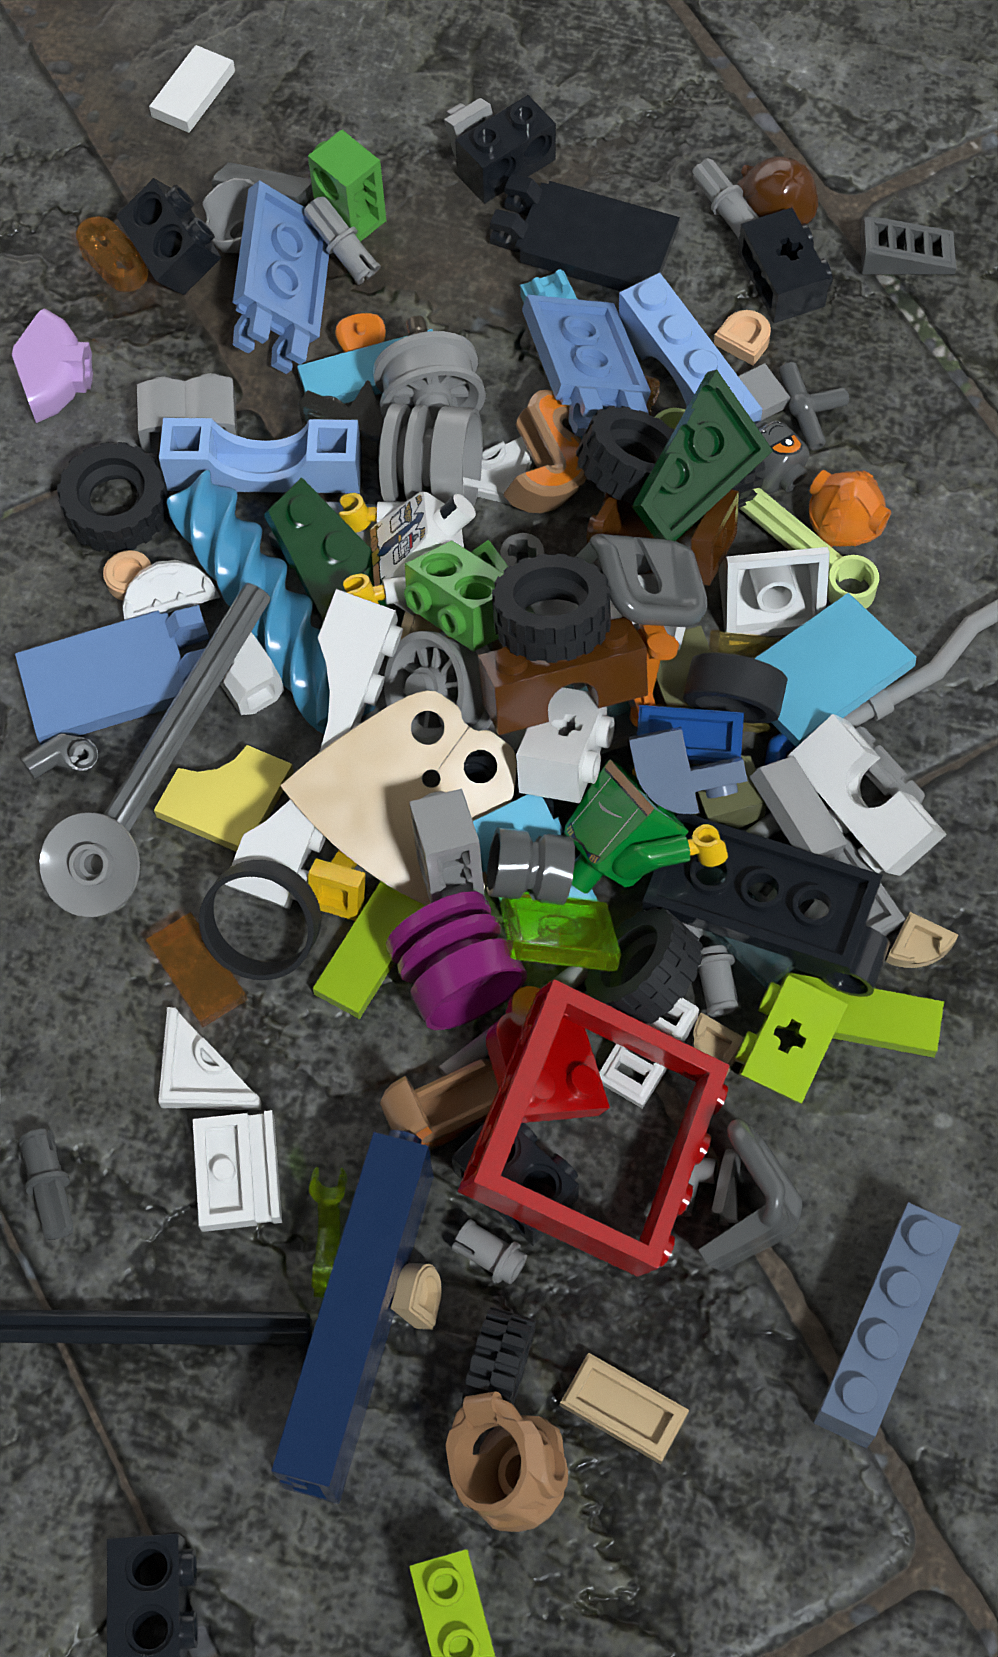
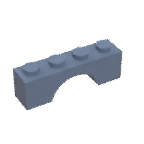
[813,1202,962,1448]

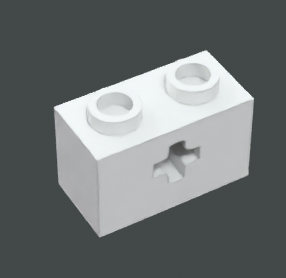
[516,688,614,803]

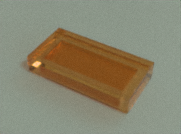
[146,912,248,1028]

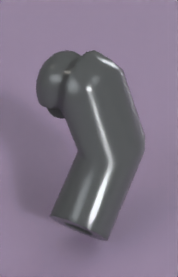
[21,734,98,780]

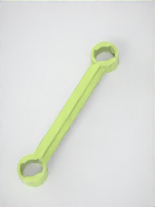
[654,408,879,609]

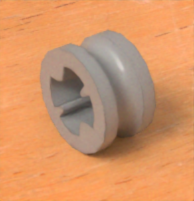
[500,533,545,566]

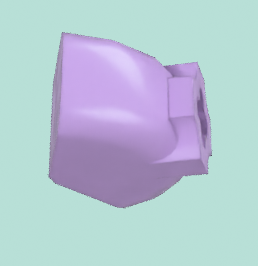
[12,309,93,423]

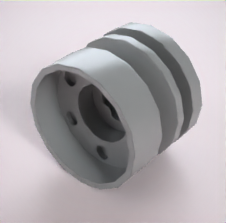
[378,403,483,508]

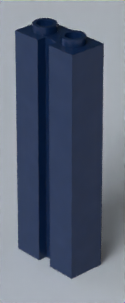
[271,1130,434,1504]

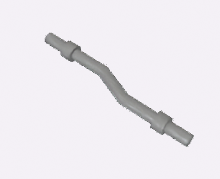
[843,599,998,728]

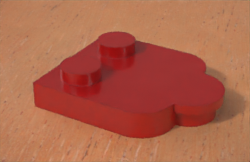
[486,986,610,1123]

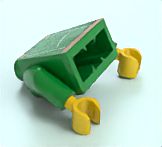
[565,760,728,894]

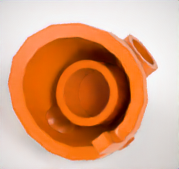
[809,470,891,547]

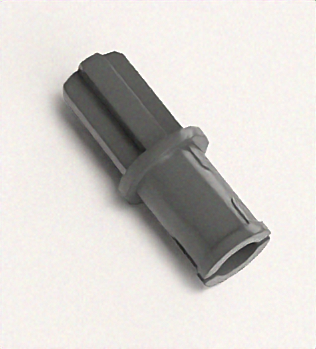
[18,1129,74,1240]

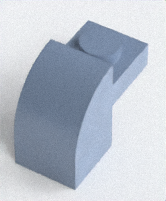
[629,726,748,814]

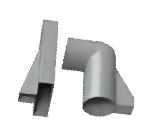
[680,1149,741,1226]

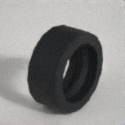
[683,652,788,724]

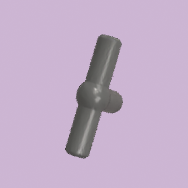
[779,362,849,450]

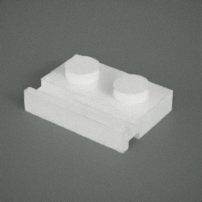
[193,1110,282,1232]

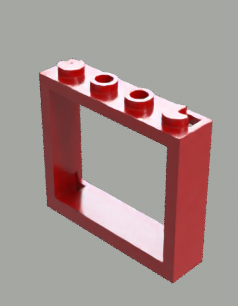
[457,979,730,1277]

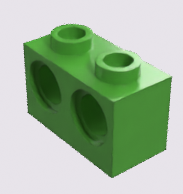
[308,130,386,242]
[404,540,503,652]

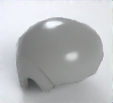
[203,178,255,254]

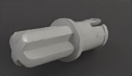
[692,158,759,239]
[304,196,381,285]

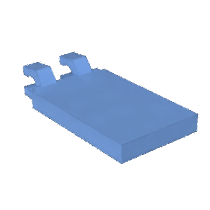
[233,180,329,374]
[522,294,651,436]
[15,605,209,745]

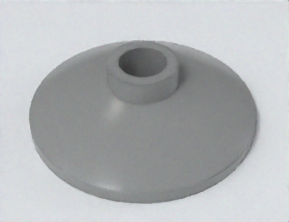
[40,813,140,917]

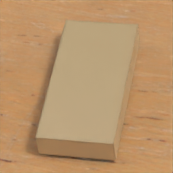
[560,1353,689,1464]

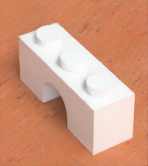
[787,714,947,876]

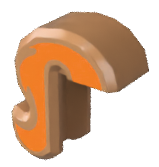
[503,390,587,513]
[380,1058,498,1151]

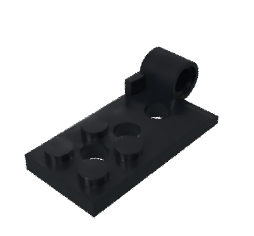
[643,813,890,997]

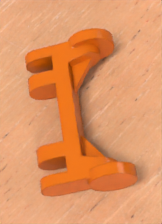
[628,624,679,727]

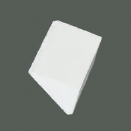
[718,547,830,640]

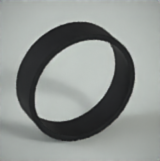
[199,860,321,980]

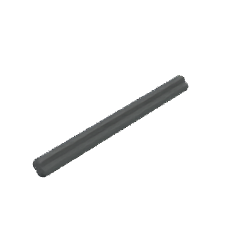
[104,583,270,832]

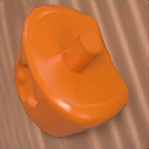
[335,313,386,353]

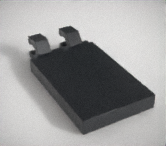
[490,174,680,291]

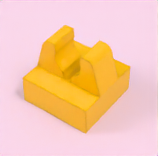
[308,850,365,921]

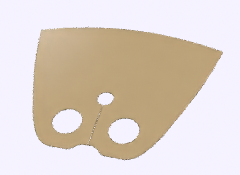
[280,690,517,905]

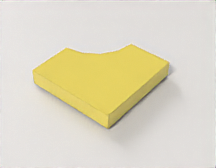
[154,745,294,852]

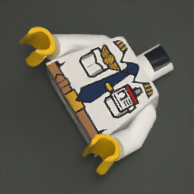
[339,492,476,615]

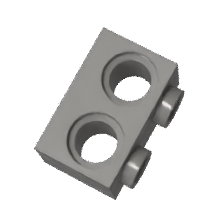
[409,788,484,903]

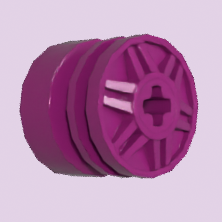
[386,891,527,1030]

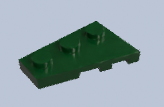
[632,369,773,541]
[264,477,387,625]

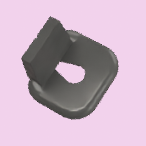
[575,534,707,627]
[699,1119,802,1271]

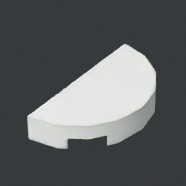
[122,560,220,621]

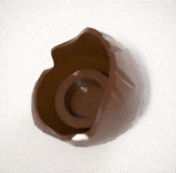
[737,156,818,224]

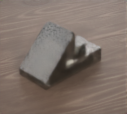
[298,380,384,463]

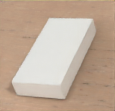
[149,45,235,133]

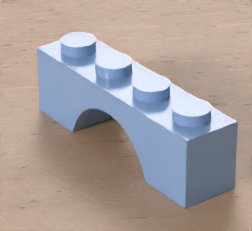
[619,273,763,424]
[159,418,362,493]

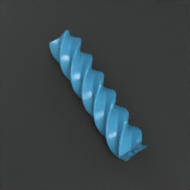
[166,470,376,734]

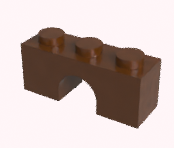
[478,617,648,735]

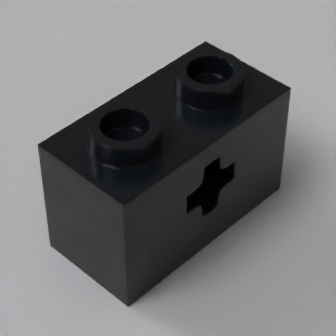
[738,207,833,323]

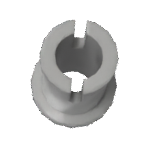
[697,945,741,1017]
[452,1219,527,1284]

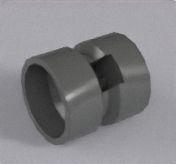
[487,827,575,905]

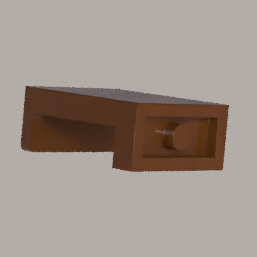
[586,490,739,586]

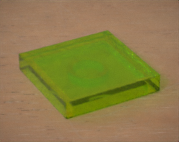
[500,892,621,971]

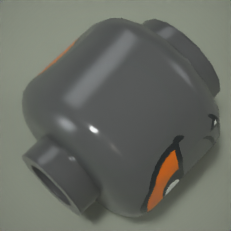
[755,420,809,493]

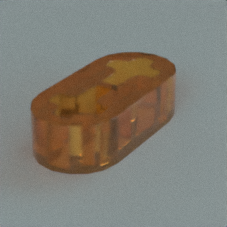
[76,216,148,292]

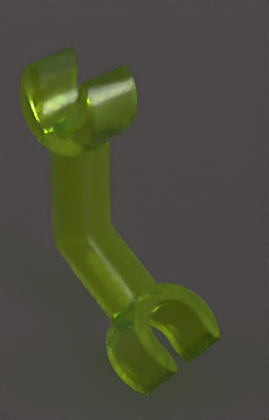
[309,1167,348,1297]

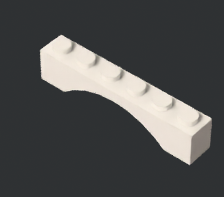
[225,589,403,909]

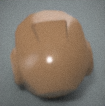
[445,1392,568,1532]

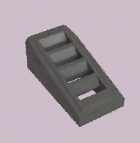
[860,217,956,274]

